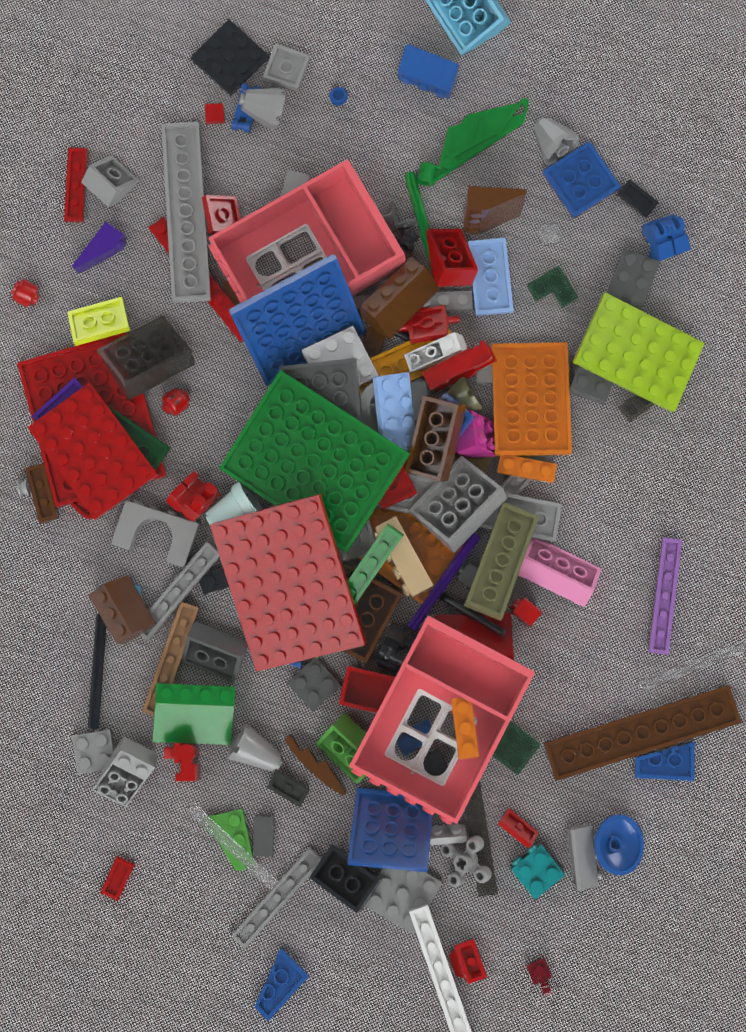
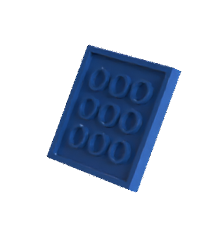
[348,788,433,872]

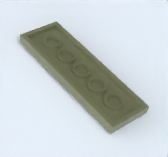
[464,502,539,621]

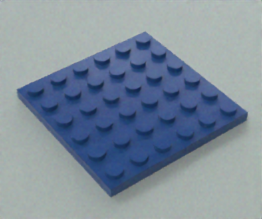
[229,254,366,386]

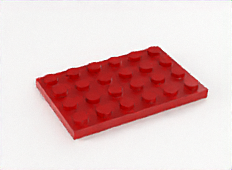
[27,382,158,520]

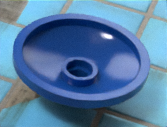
[594,815,644,875]

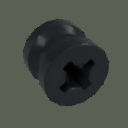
[397,229,419,252]

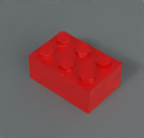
[339,666,395,713]

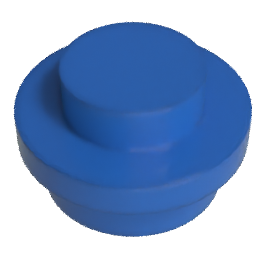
[329,87,348,106]

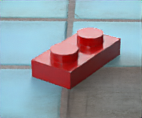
[498,808,539,849]

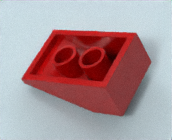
[426,229,478,287]

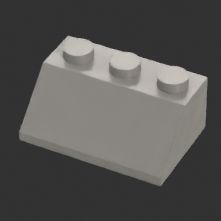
[566,824,601,891]

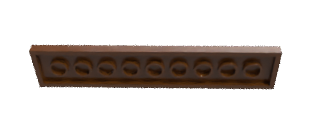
[543,685,742,781]

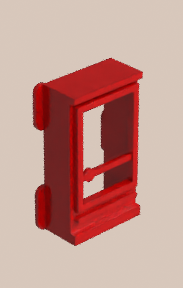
[422,340,497,392]

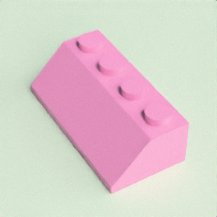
[518,538,601,607]

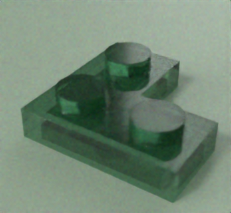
[526,266,579,308]

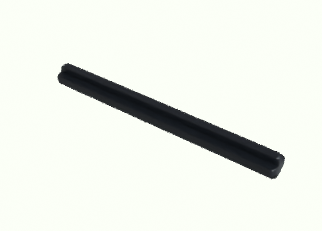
[88,614,106,729]

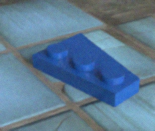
[634,742,695,782]
[254,948,310,1021]

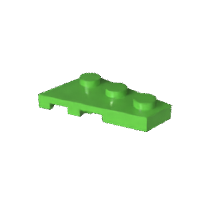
[204,808,256,871]

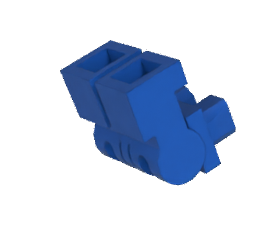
[641,214,691,261]

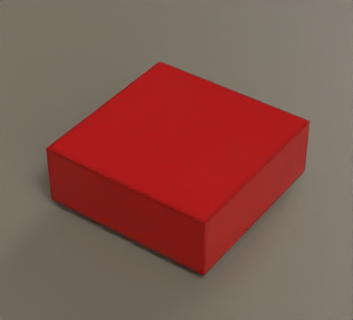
[205,103,225,125]

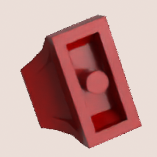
[448,938,487,984]

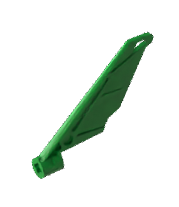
[416,98,529,187]

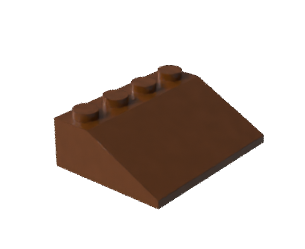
[463,186,527,235]

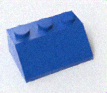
[398,44,459,99]

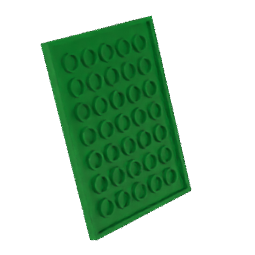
[219,370,410,553]

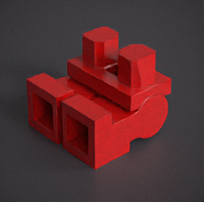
[166,471,221,521]
[164,743,201,781]

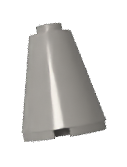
[227,723,283,772]

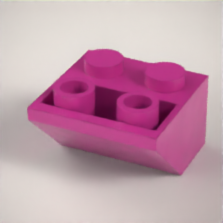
[456,410,495,458]

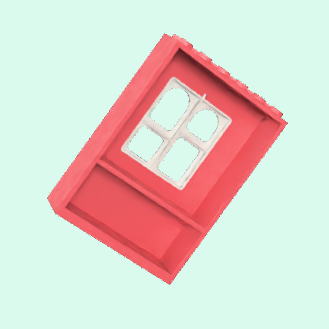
[208,159,406,303]
[349,616,535,825]

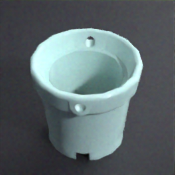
[205,482,263,524]

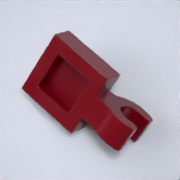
[526,957,552,996]

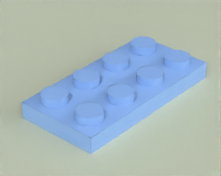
[468,238,514,316]
[372,372,415,451]

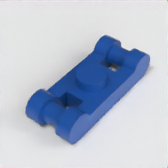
[231,83,261,134]

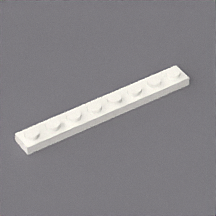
[408,904,472,1032]

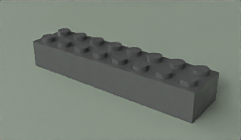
[570,248,660,405]

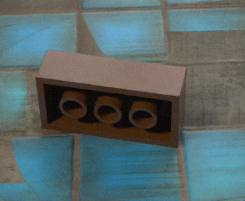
[405,396,467,482]
[343,579,403,663]

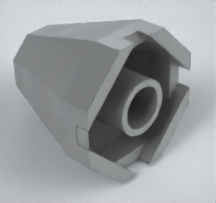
[238,88,285,130]
[534,118,579,165]

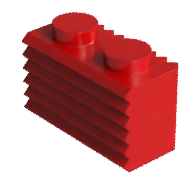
[509,597,543,627]

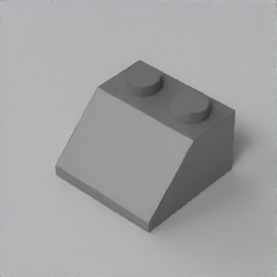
[81,156,139,207]

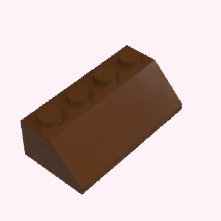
[360,257,440,340]

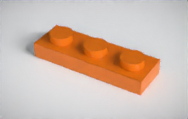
[497,456,557,484]
[451,696,479,760]

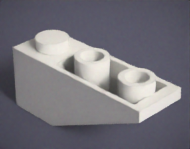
[404,332,467,373]

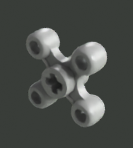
[440,836,492,887]

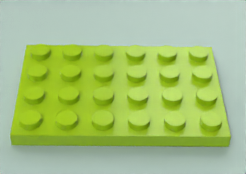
[572,292,705,413]

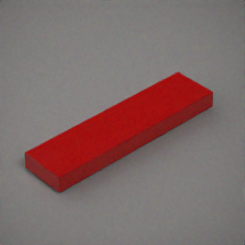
[64,148,88,223]

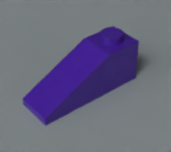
[72,221,127,273]

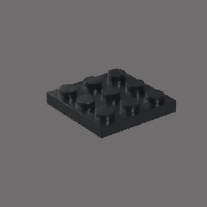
[190,19,269,97]

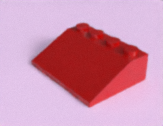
[434,612,514,661]

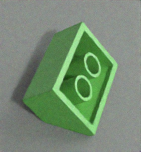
[315,712,366,784]

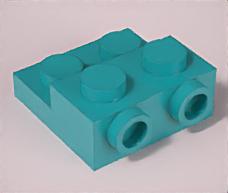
[510,843,565,900]

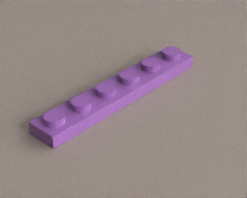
[648,537,682,655]

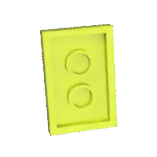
[67,297,130,346]

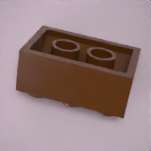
[89,575,156,644]

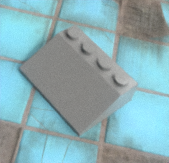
[409,456,507,553]

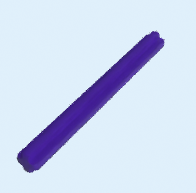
[408,533,481,631]

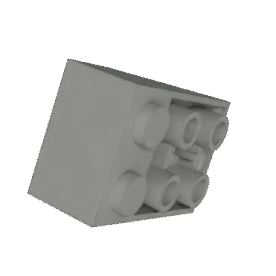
[92,736,158,807]

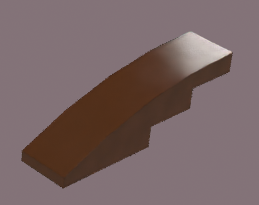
[284,735,346,796]

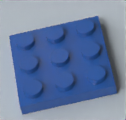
[542,141,621,219]

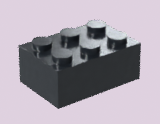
[309,844,383,913]

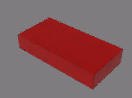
[100,856,135,901]

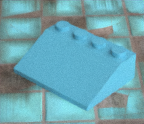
[425,0,511,56]

